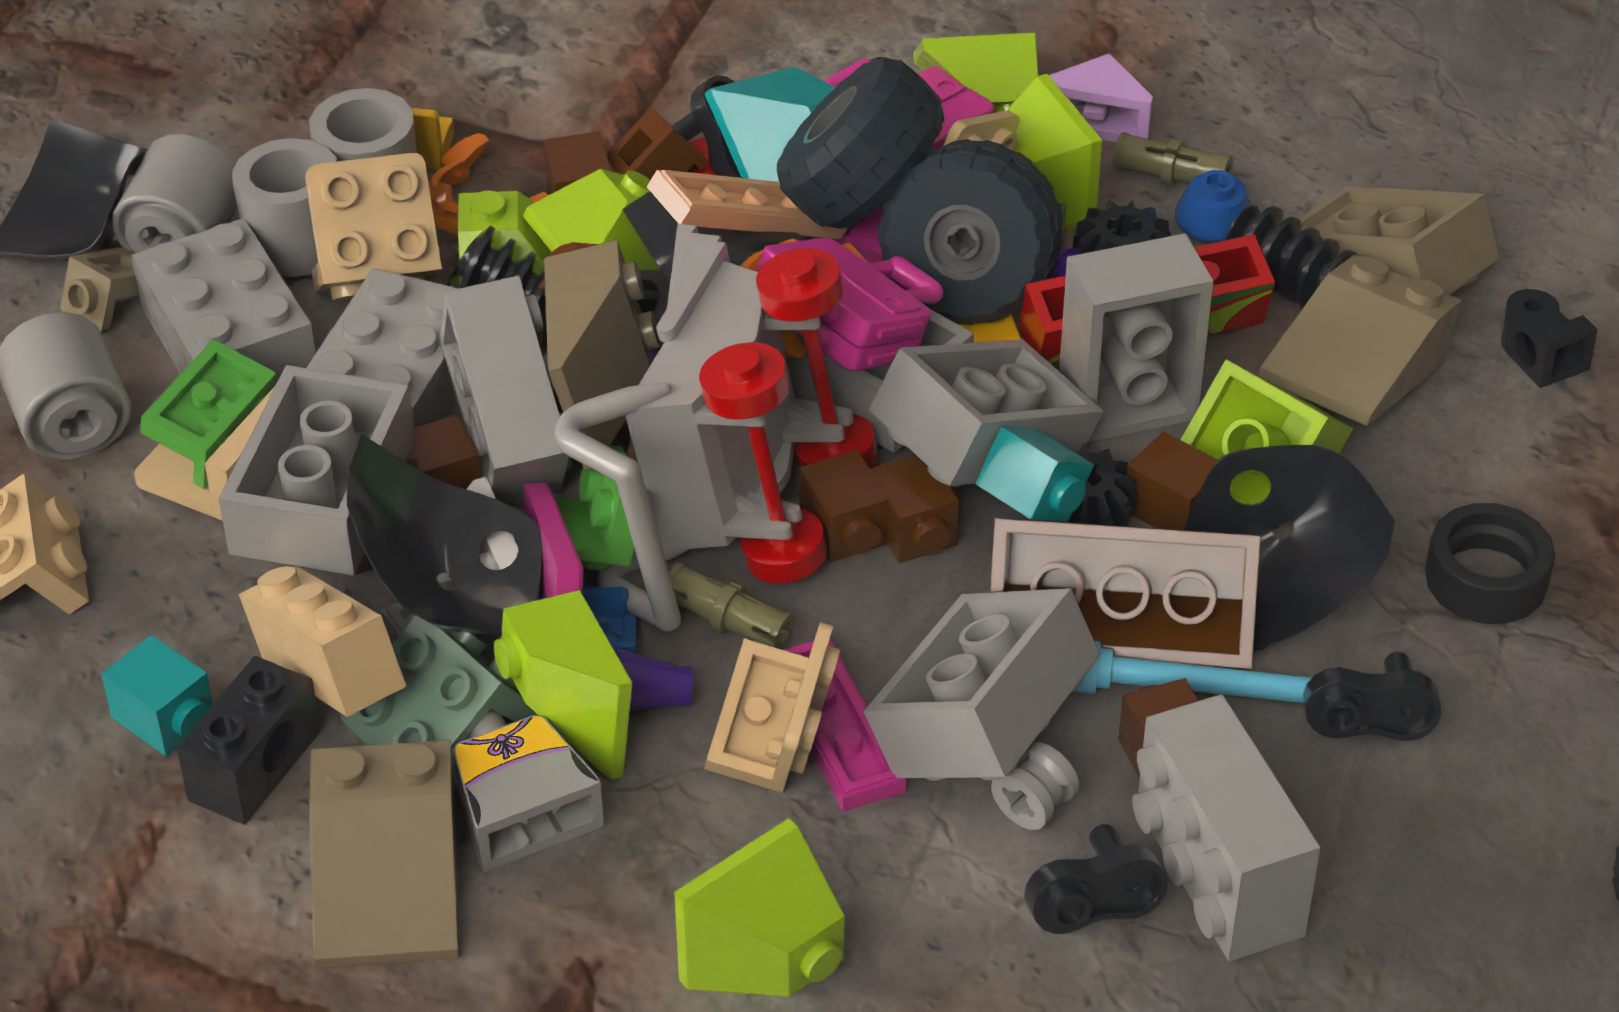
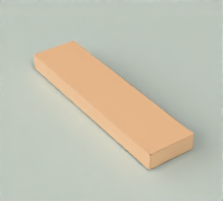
[647,170,849,239]

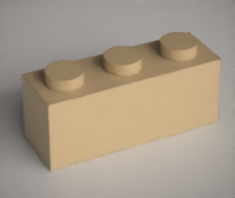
[239,566,406,717]

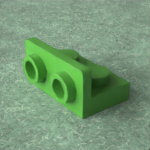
[140,339,276,489]
[555,445,634,570]

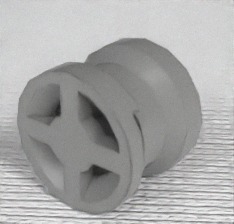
[991,742,1079,830]

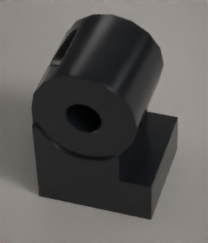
[1501,289,1598,388]

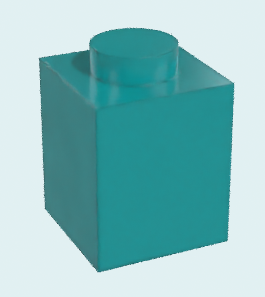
[975,426,1094,522]
[101,635,213,757]

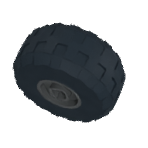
[776,57,945,229]
[878,139,1063,325]

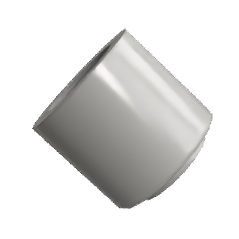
[309,88,417,161]
[112,134,237,254]
[232,138,337,277]
[0,312,132,460]

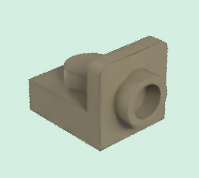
[60,247,139,332]

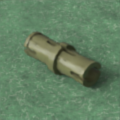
[1113,132,1234,185]
[669,562,795,650]

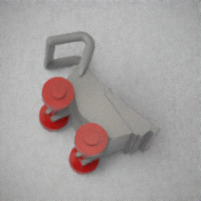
[554,223,878,632]

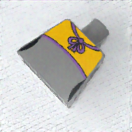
[452,709,604,873]

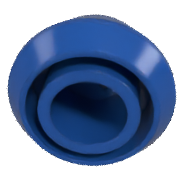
[1175,170,1251,244]

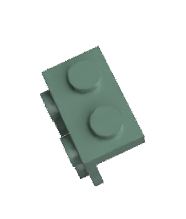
[341,615,537,757]

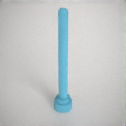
[1072,641,1345,708]

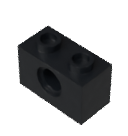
[177,656,321,825]

